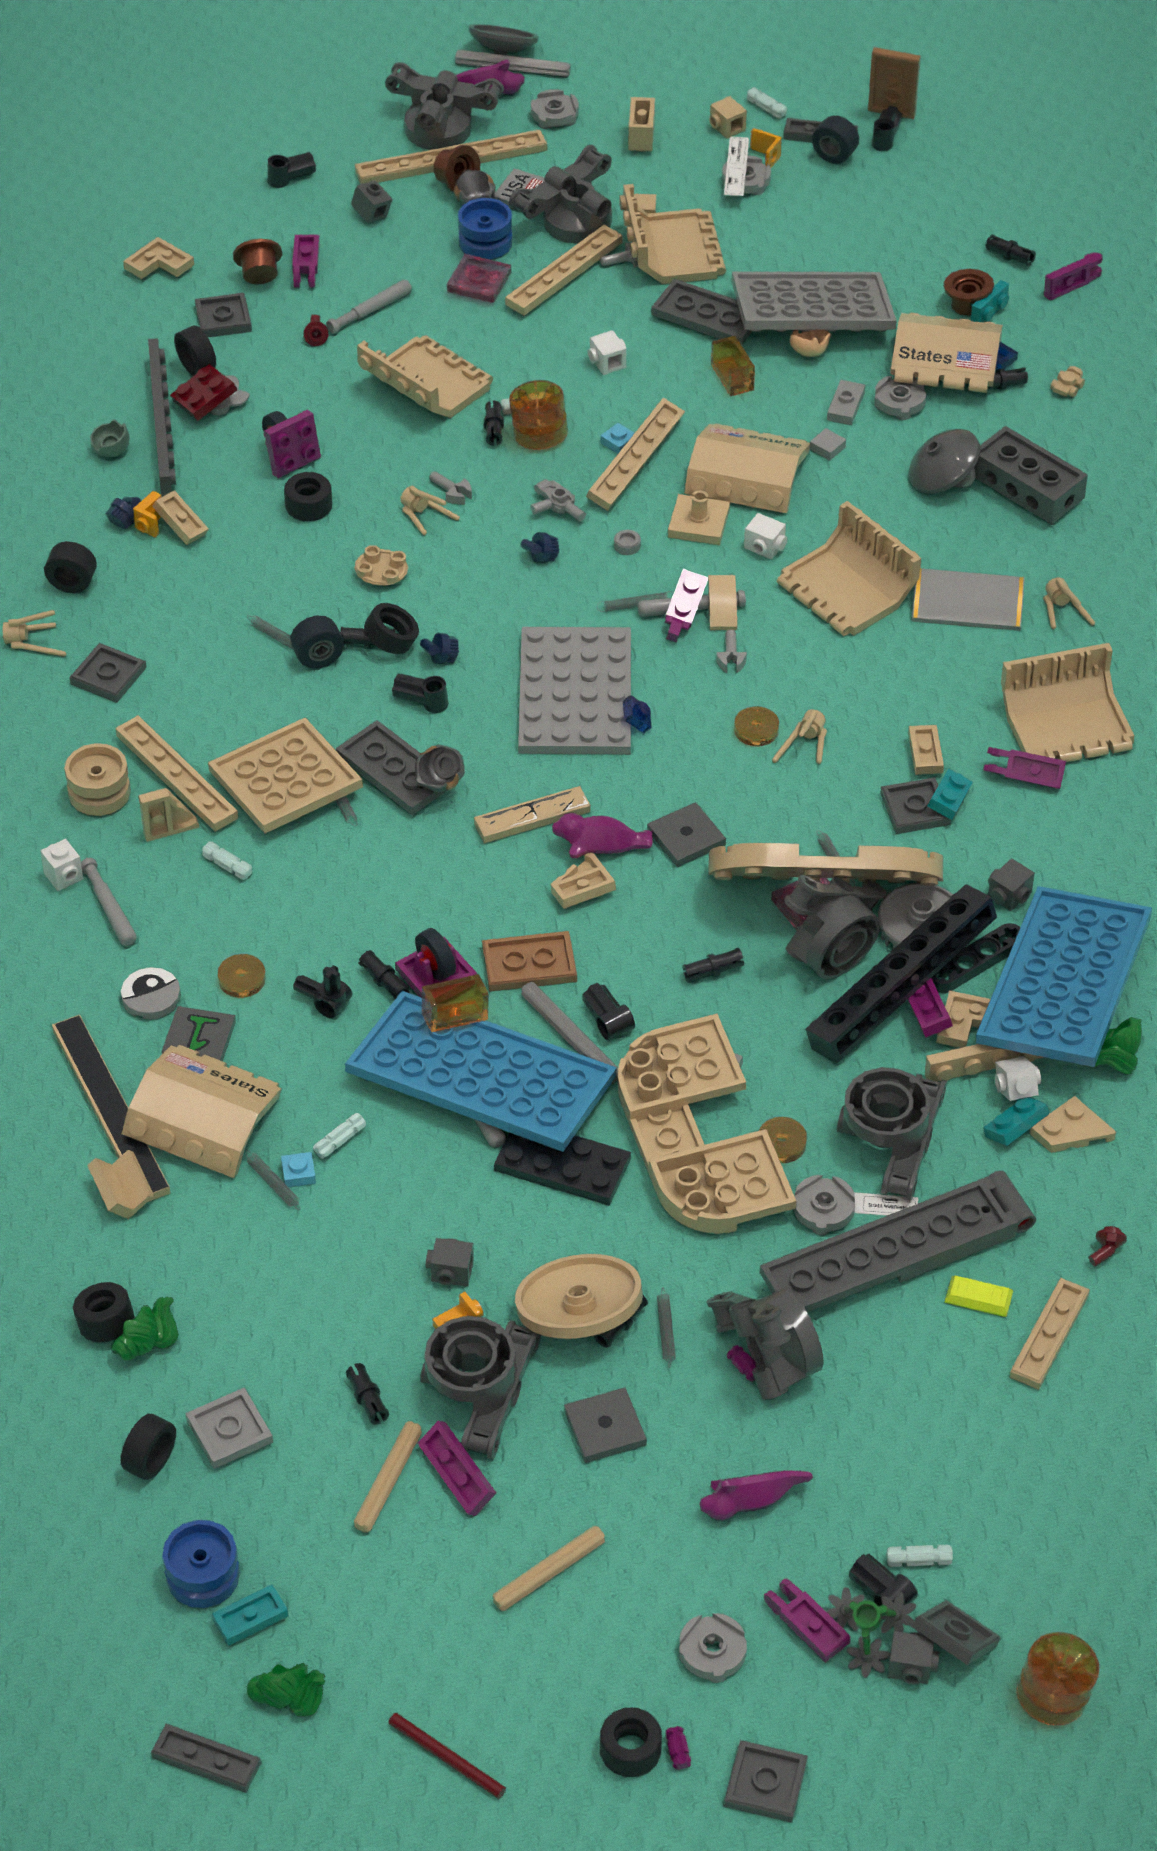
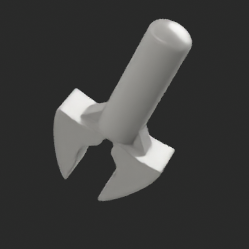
[600,243,638,268]
[429,471,472,505]
[716,630,747,673]

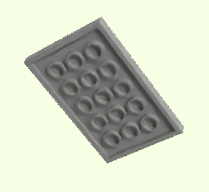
[731,272,897,332]
[518,627,631,754]

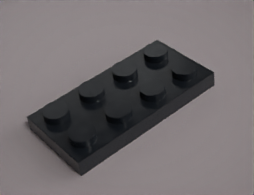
[494,1132,631,1206]

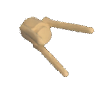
[400,486,460,535]
[1043,577,1095,629]
[3,610,66,657]
[772,710,827,764]

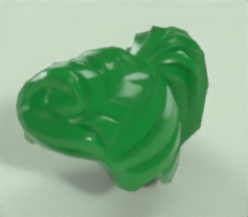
[1095,1017,1142,1075]
[111,1297,179,1361]
[247,1663,326,1717]

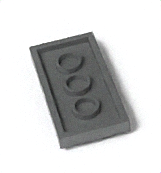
[651,279,753,346]
[336,720,448,815]

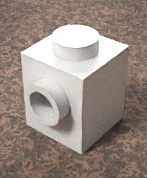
[588,330,626,375]
[744,513,787,559]
[40,839,83,891]
[995,1056,1041,1101]

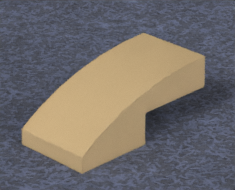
[707,575,737,630]

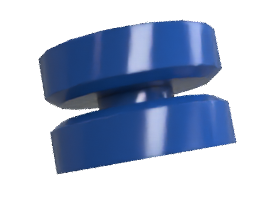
[458,198,512,260]
[162,1520,240,1608]

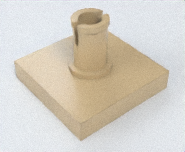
[668,490,730,545]

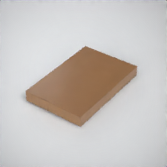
[868,47,921,119]
[482,931,577,992]

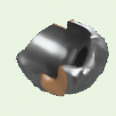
[454,170,496,205]
[415,744,465,792]

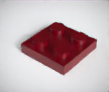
[170,364,238,421]

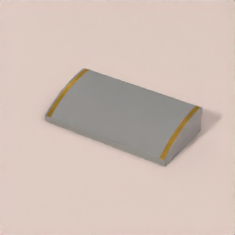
[912,569,1025,631]

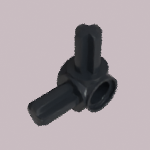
[293,965,352,1018]

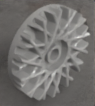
[878,883,953,948]

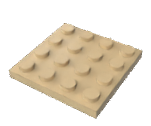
[208,718,363,833]

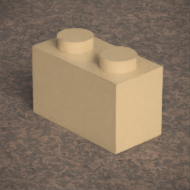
[628,97,655,152]

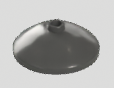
[468,24,539,55]
[908,429,980,494]

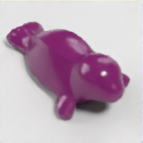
[456,60,525,95]
[552,813,653,858]
[699,1470,813,1520]

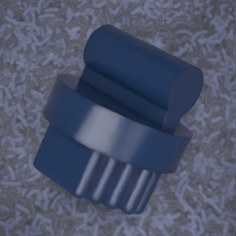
[105,497,141,529]
[520,532,560,563]
[420,632,459,664]

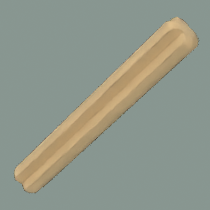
[354,1421,421,1533]
[493,1526,605,1611]

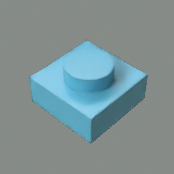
[600,423,634,454]
[281,1152,316,1187]

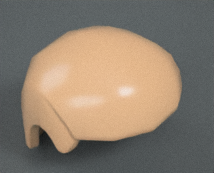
[790,330,831,357]

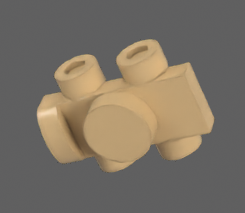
[1050,366,1085,397]

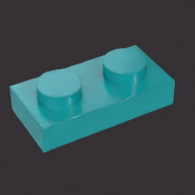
[970,280,1010,323]
[927,768,973,820]
[983,1097,1050,1146]
[212,1584,288,1646]

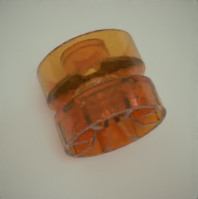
[509,380,568,449]
[1017,1632,1100,1725]

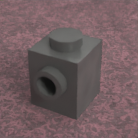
[351,180,393,223]
[988,858,1035,911]
[426,1238,474,1286]
[887,1631,940,1685]

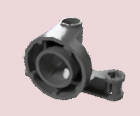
[385,62,504,150]
[509,144,612,244]
[784,875,887,980]
[837,1067,947,1201]
[706,1288,824,1400]
[420,1316,541,1460]

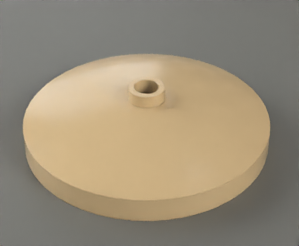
[515,1254,643,1339]

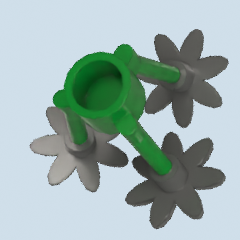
[827,1587,916,1678]

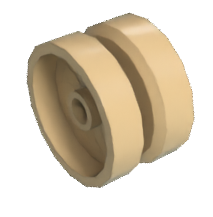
[64,743,131,816]

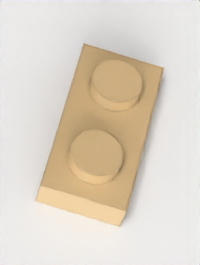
[153,490,209,545]
[908,725,944,775]

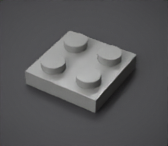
[185,1387,273,1469]

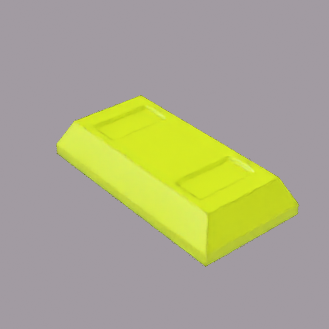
[945,1275,1013,1317]

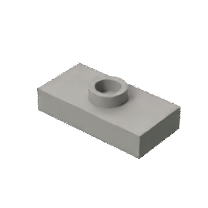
[827,380,865,425]

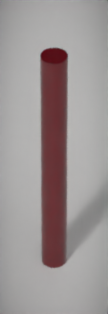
[388,1712,506,1799]

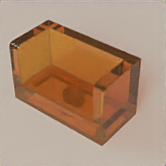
[711,335,755,396]
[422,974,489,1032]

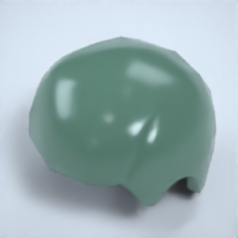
[90,419,130,458]

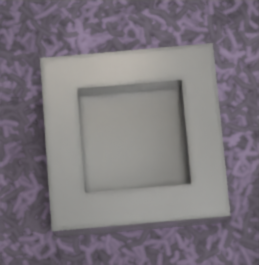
[809,428,846,460]

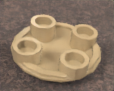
[354,545,408,586]

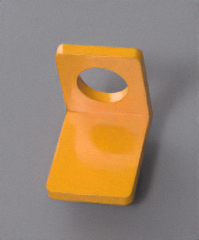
[750,128,782,168]

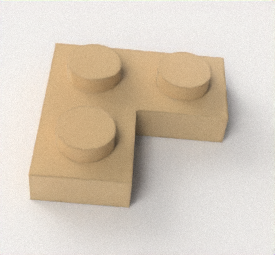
[123,237,194,279]
[936,990,991,1048]

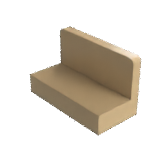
[87,1150,154,1219]

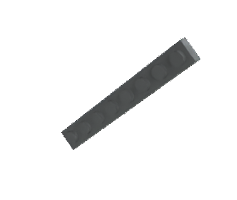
[148,338,176,497]

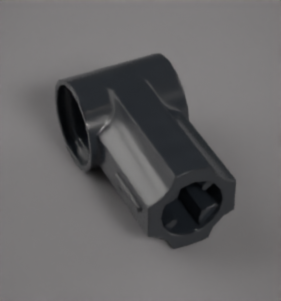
[872,106,903,151]
[267,152,316,188]
[392,673,449,713]
[582,983,635,1040]
[849,1553,918,1607]

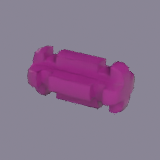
[727,1345,756,1382]
[665,1726,691,1770]

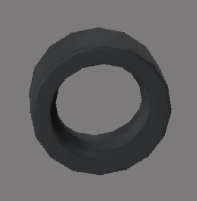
[174,325,217,376]
[364,603,419,654]
[120,1413,176,1480]

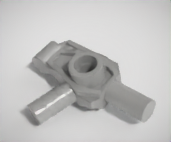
[530,479,586,522]

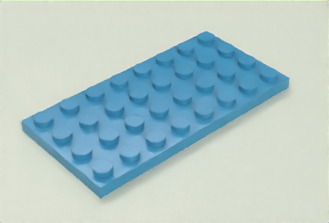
[976,886,1152,1067]
[345,991,617,1152]

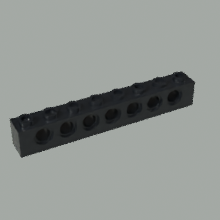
[805,884,997,1063]

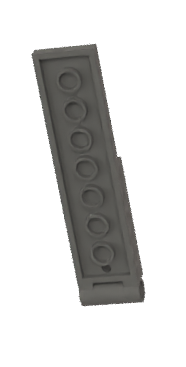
[759,1170,1036,1313]

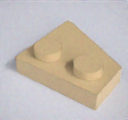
[138,788,199,842]
[551,853,616,909]
[1030,1096,1116,1153]

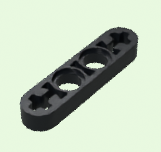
[931,923,1021,993]

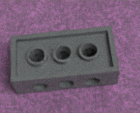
[974,426,1088,525]

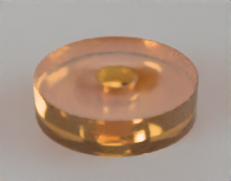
[734,706,779,746]
[218,954,266,998]
[759,1117,807,1163]

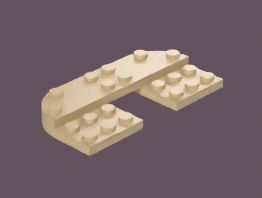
[708,843,943,886]
[618,1014,797,1234]

